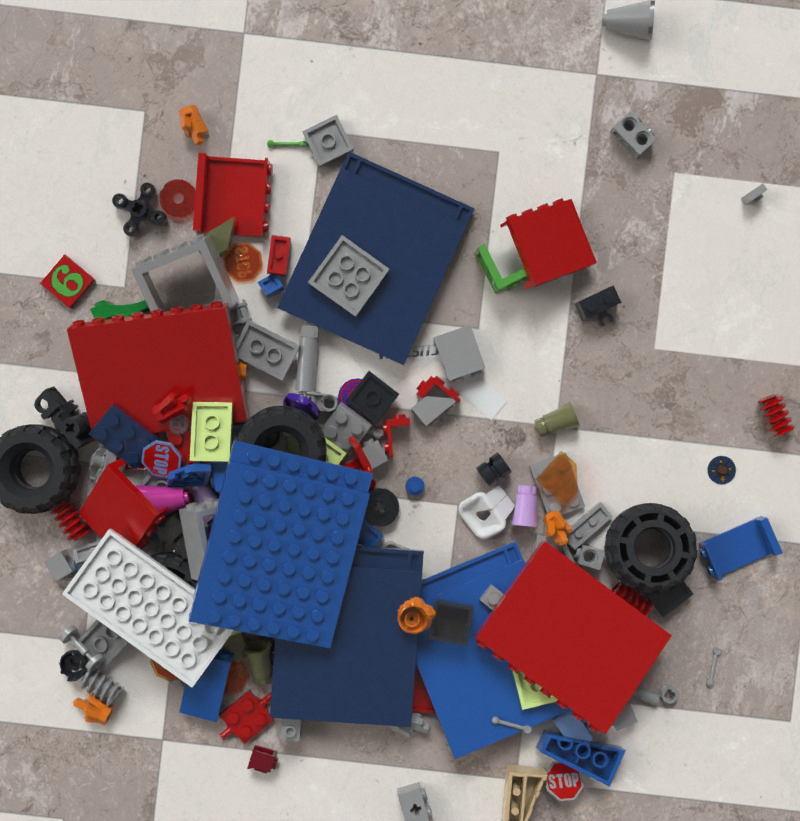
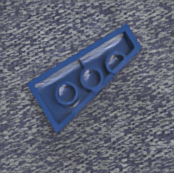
[536,730,626,787]

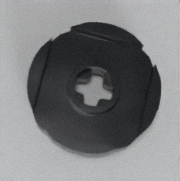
[364,488,399,527]

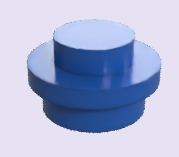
[405,476,425,496]

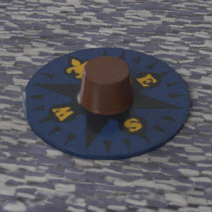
[707,456,736,484]

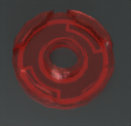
[159,179,196,218]

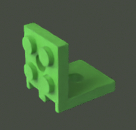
[475,244,529,294]

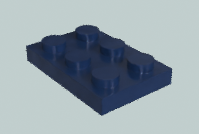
[89,403,161,470]

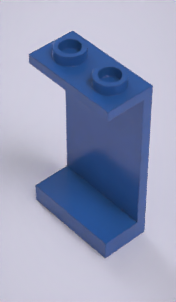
[699,516,783,581]
[179,649,235,722]

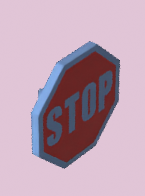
[141,440,182,478]

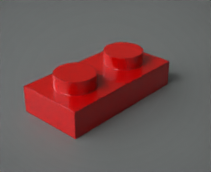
[267,235,291,277]

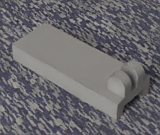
[566,502,613,550]

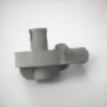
[85,446,126,497]

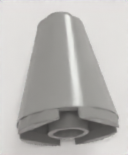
[602,0,655,40]

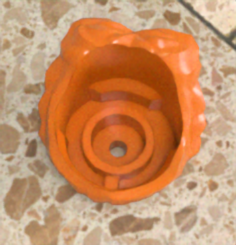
[397,597,436,634]

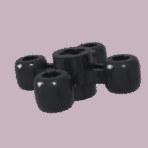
[112,182,168,237]

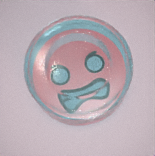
[169,414,190,434]

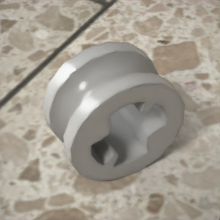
[659,685,678,704]

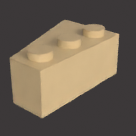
[501,764,548,821]

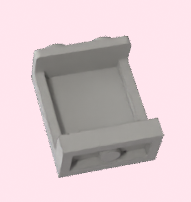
[433,325,485,383]

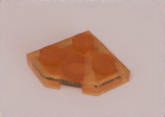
[535,451,578,505]

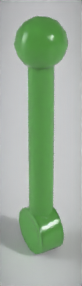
[267,140,307,148]

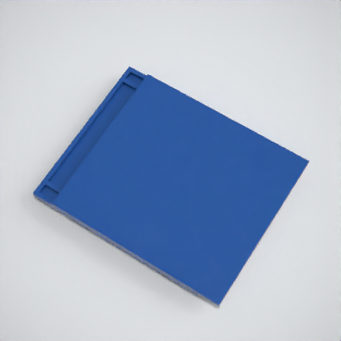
[188,440,373,648]
[416,541,571,759]

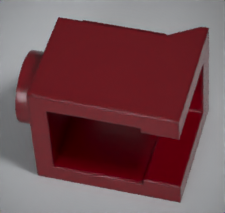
[247,745,279,774]

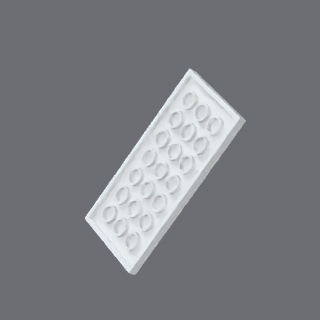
[62,528,234,687]

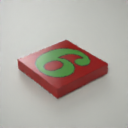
[40,254,96,309]

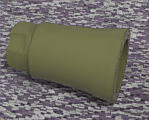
[534,402,580,437]
[244,638,273,685]

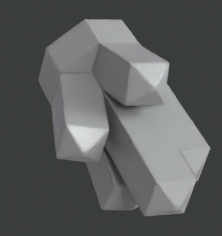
[391,712,431,738]

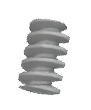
[80,669,124,706]

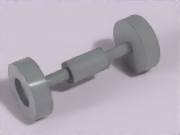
[59,625,105,672]

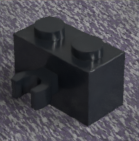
[575,285,622,327]

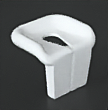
[459,485,515,539]

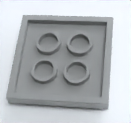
[308,235,390,317]

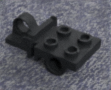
[34,387,94,449]

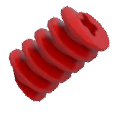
[758,394,795,437]
[50,499,91,542]
[612,581,652,616]

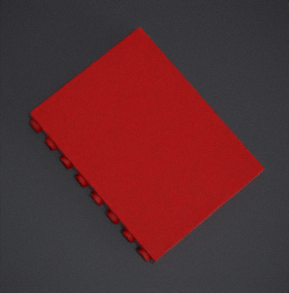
[67,301,249,441]
[474,541,672,735]

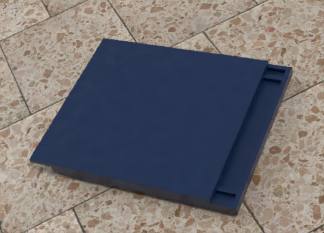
[277,152,475,365]
[270,546,424,727]

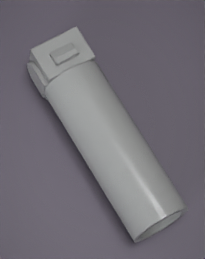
[295,325,319,392]

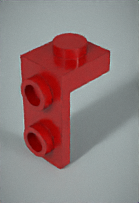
[416,376,461,403]
[383,414,410,458]

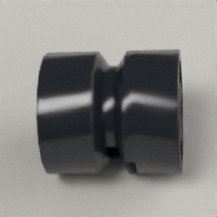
[476,452,512,488]

